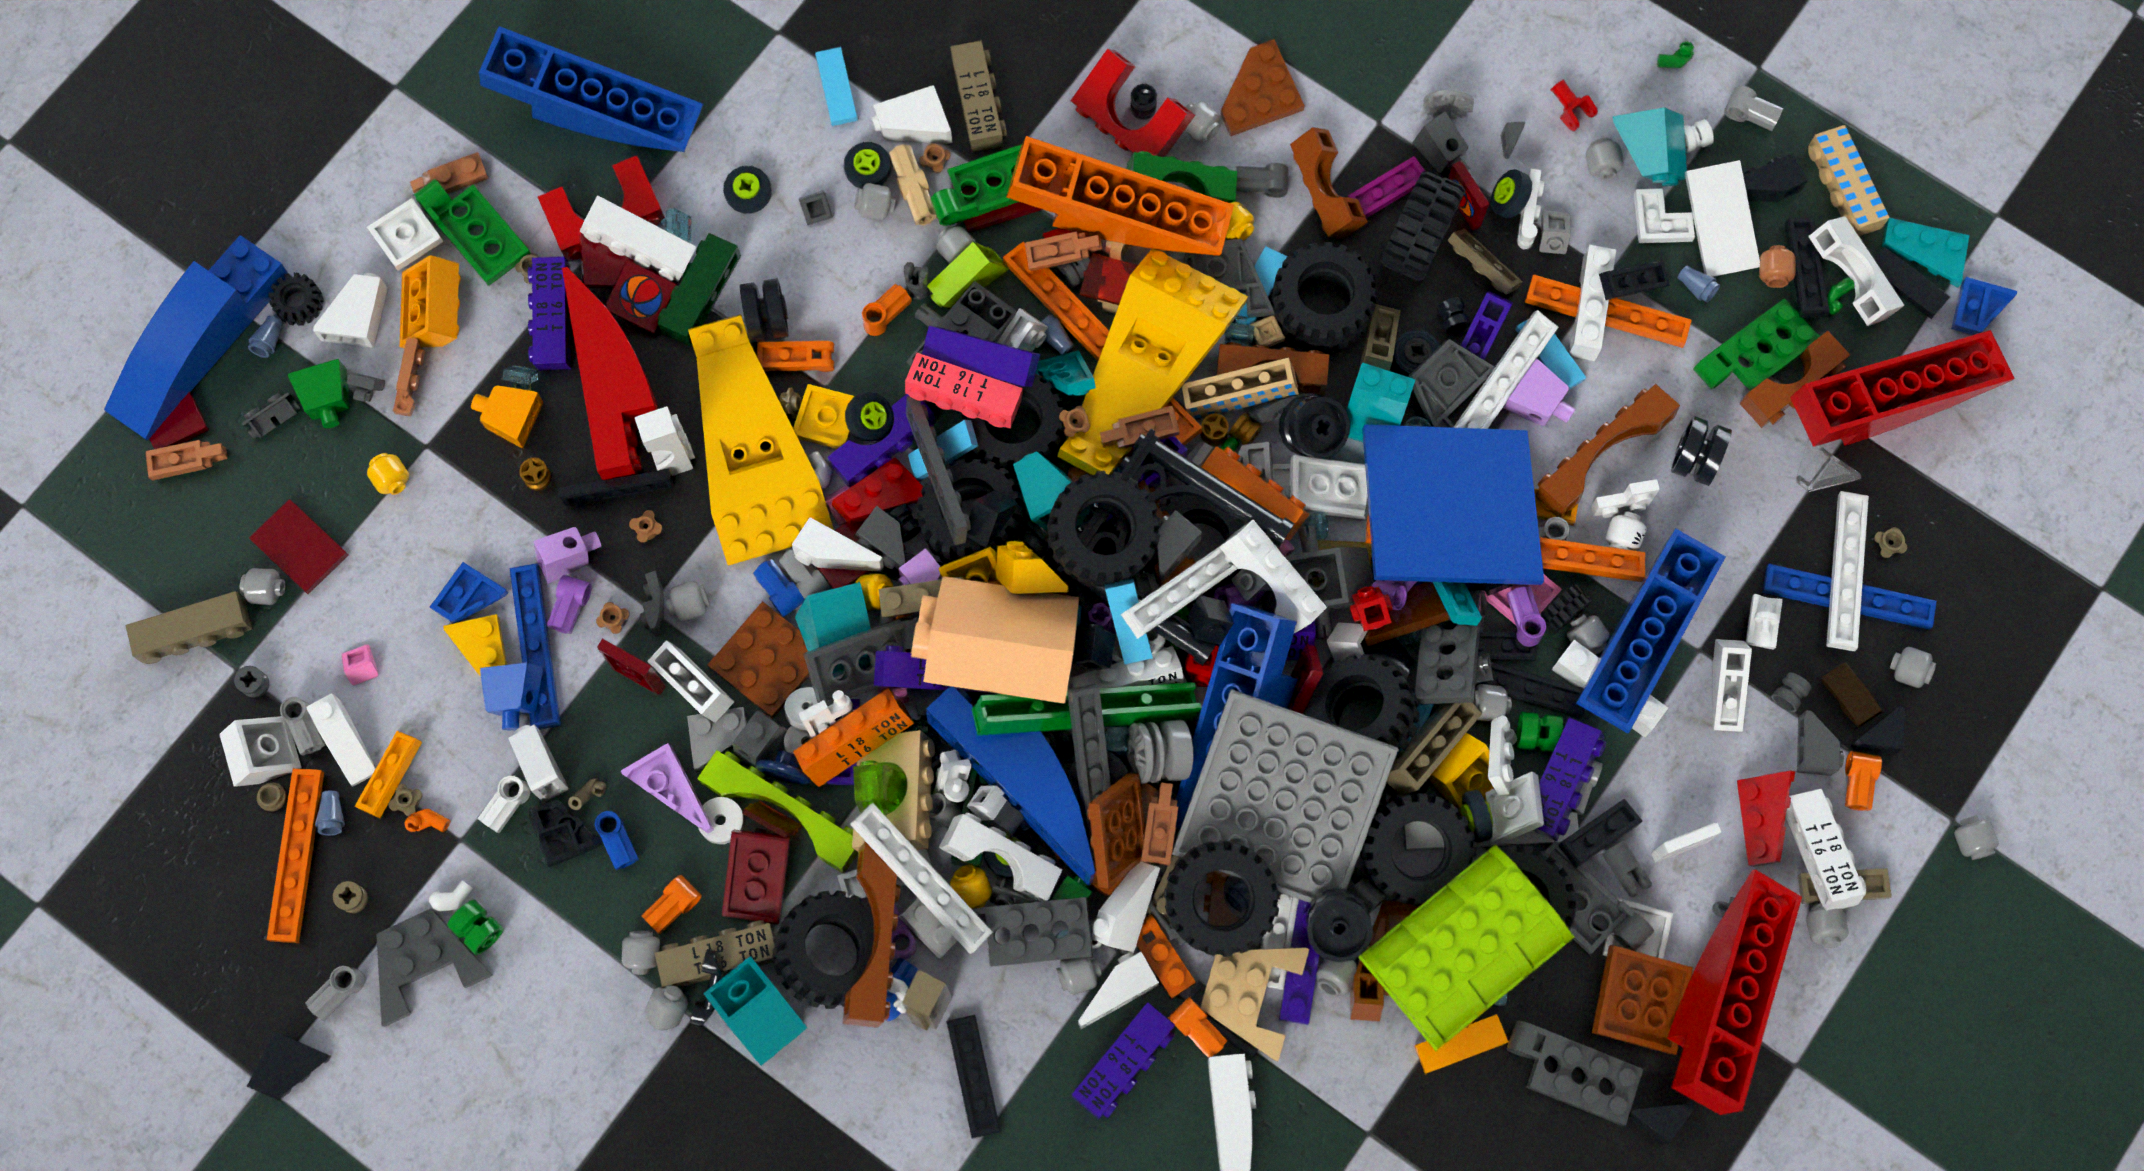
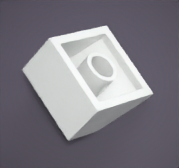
[220,716,302,787]

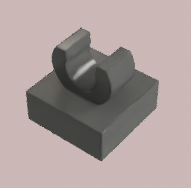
[347,373,385,402]

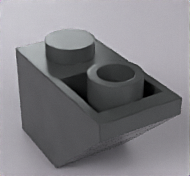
[854,506,905,570]

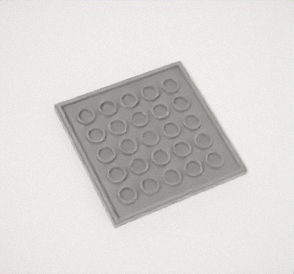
[1172,689,1398,903]

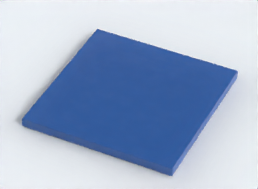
[1362,424,1544,585]

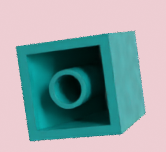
[1613,107,1687,186]
[1346,362,1416,443]
[1013,451,1099,531]
[795,582,871,678]
[703,956,807,1066]

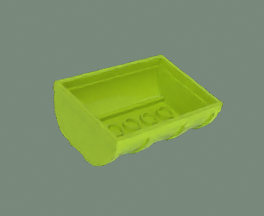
[1358,844,1575,1051]

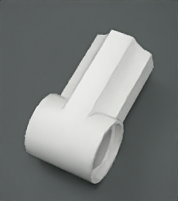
[477,776,530,833]

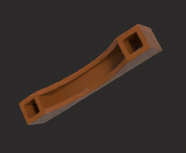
[1536,384,1680,518]
[843,842,900,1028]

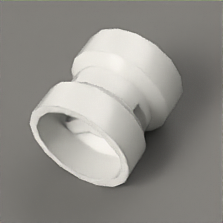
[1684,119,1714,153]

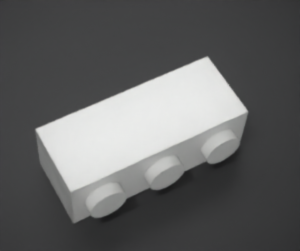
[647,640,734,723]

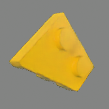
[443,614,507,676]

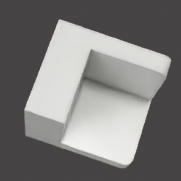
[1327,623,1368,662]

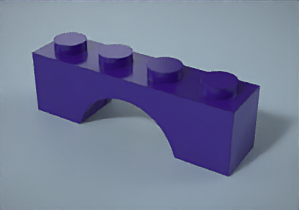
[827,394,935,488]

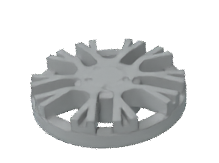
[1423,90,1474,120]

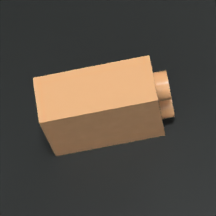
[911,576,1079,703]

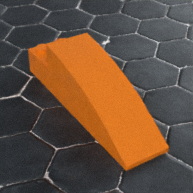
[1006,136,1234,256]

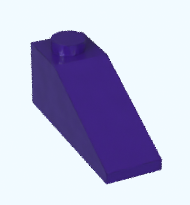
[1461,291,1513,360]

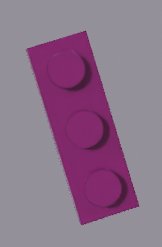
[1348,156,1425,218]

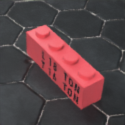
[905,353,1023,429]

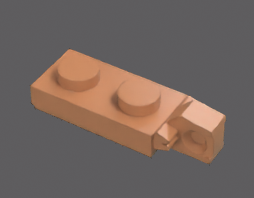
[410,152,488,194]
[1025,231,1103,271]
[393,338,425,417]
[1100,406,1180,449]
[146,440,228,480]
[1140,783,1178,866]

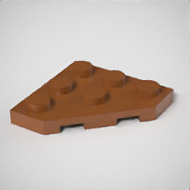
[1221,39,1305,137]

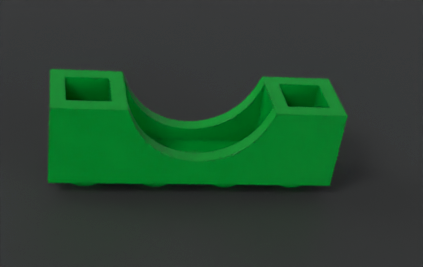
[1127,151,1237,203]

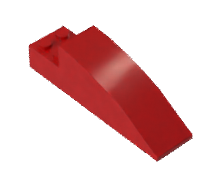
[562,267,659,480]
[1790,330,2015,447]
[1667,869,1802,1115]

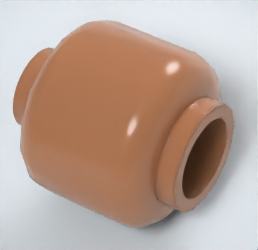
[1759,245,1796,288]

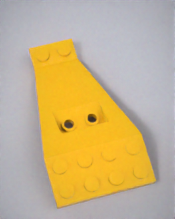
[1057,249,1248,475]
[688,314,834,566]

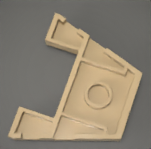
[1200,948,1309,1061]

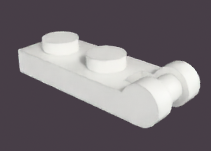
[1517,169,1544,249]
[1488,715,1517,796]

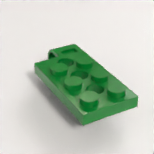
[930,144,1022,226]
[413,179,531,287]
[1693,298,1820,391]

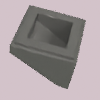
[1500,122,1525,159]
[798,190,833,226]

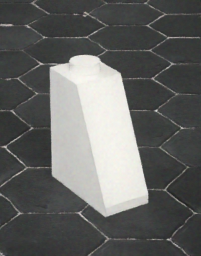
[871,85,952,144]
[313,273,388,348]
[508,725,569,803]

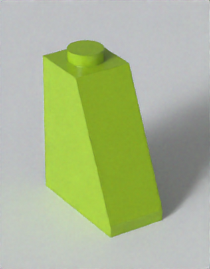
[927,242,1009,308]

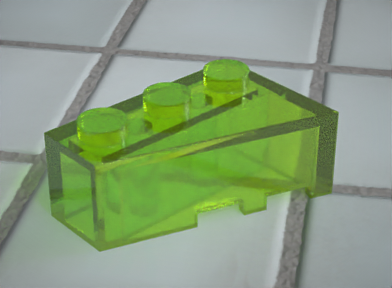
[853,761,907,815]

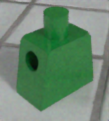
[288,359,350,428]

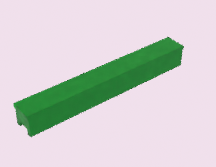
[972,682,1202,735]

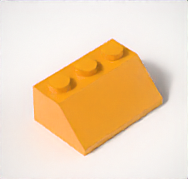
[399,255,461,348]

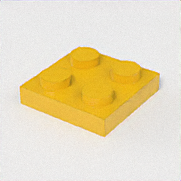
[793,384,855,449]

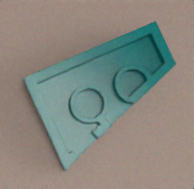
[1882,218,1969,288]
[1036,350,1096,396]

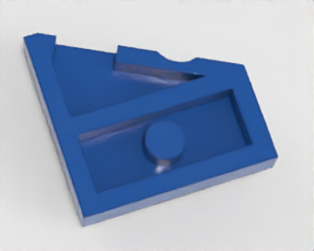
[1951,277,2017,335]
[430,562,509,624]

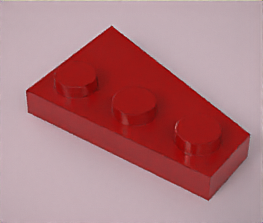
[832,457,923,524]
[1737,770,1795,867]

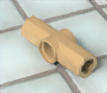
[889,144,937,226]

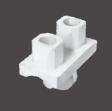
[1746,594,1782,650]
[934,750,971,802]

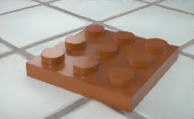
[708,601,810,718]
[1087,773,1145,888]
[1592,945,1693,1055]

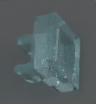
[661,208,692,242]
[1224,315,1255,347]
[502,365,539,391]

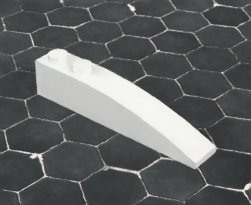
[1208,1054,1256,1171]

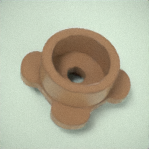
[919,143,951,173]
[1059,406,1090,437]
[629,510,662,542]
[596,602,629,634]

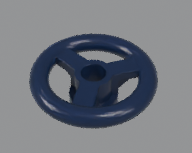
[756,751,811,784]

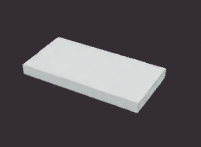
[1685,160,1760,277]

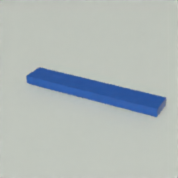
[509,563,561,730]
[1762,564,1937,630]

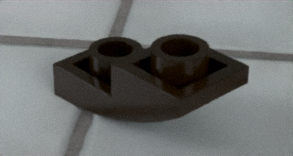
[1821,663,1882,728]

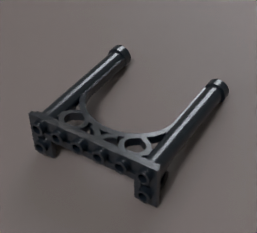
[1055,429,1295,666]

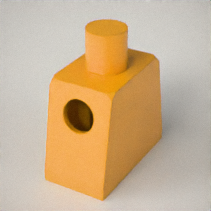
[471,385,543,448]

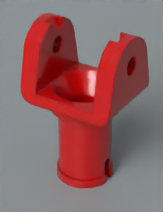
[1550,79,1598,131]

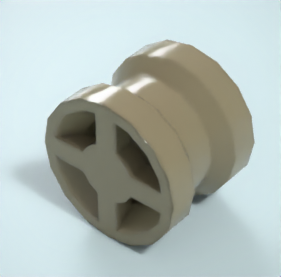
[333,881,368,913]

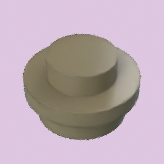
[257,783,287,811]

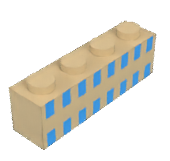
[1808,125,1890,236]
[1182,358,1299,419]

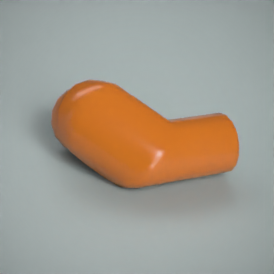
[405,808,451,833]

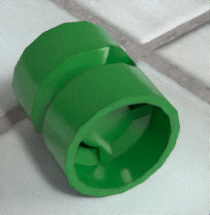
[1516,711,1563,752]
[447,899,504,955]

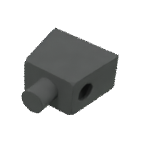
[1412,111,1471,173]
[733,710,788,769]

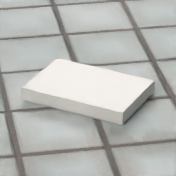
[1290,455,1367,520]

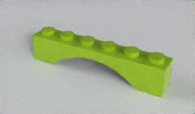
[697,750,858,874]

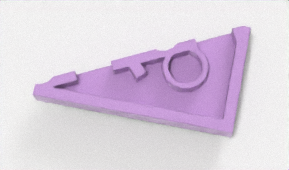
[621,743,714,833]

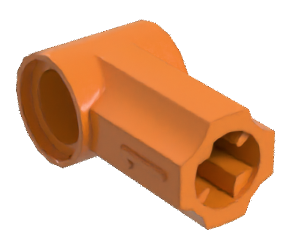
[862,284,912,336]
[1845,751,1882,811]
[641,875,702,934]
[1168,997,1227,1057]

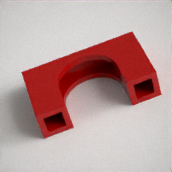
[1070,48,1195,157]
[538,155,665,261]

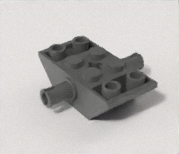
[906,281,1017,366]
[1261,526,1373,640]

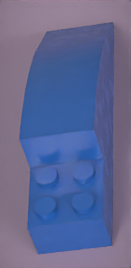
[479,26,703,152]
[104,235,288,441]
[1576,528,1726,733]
[1176,603,1298,828]
[926,686,1095,886]

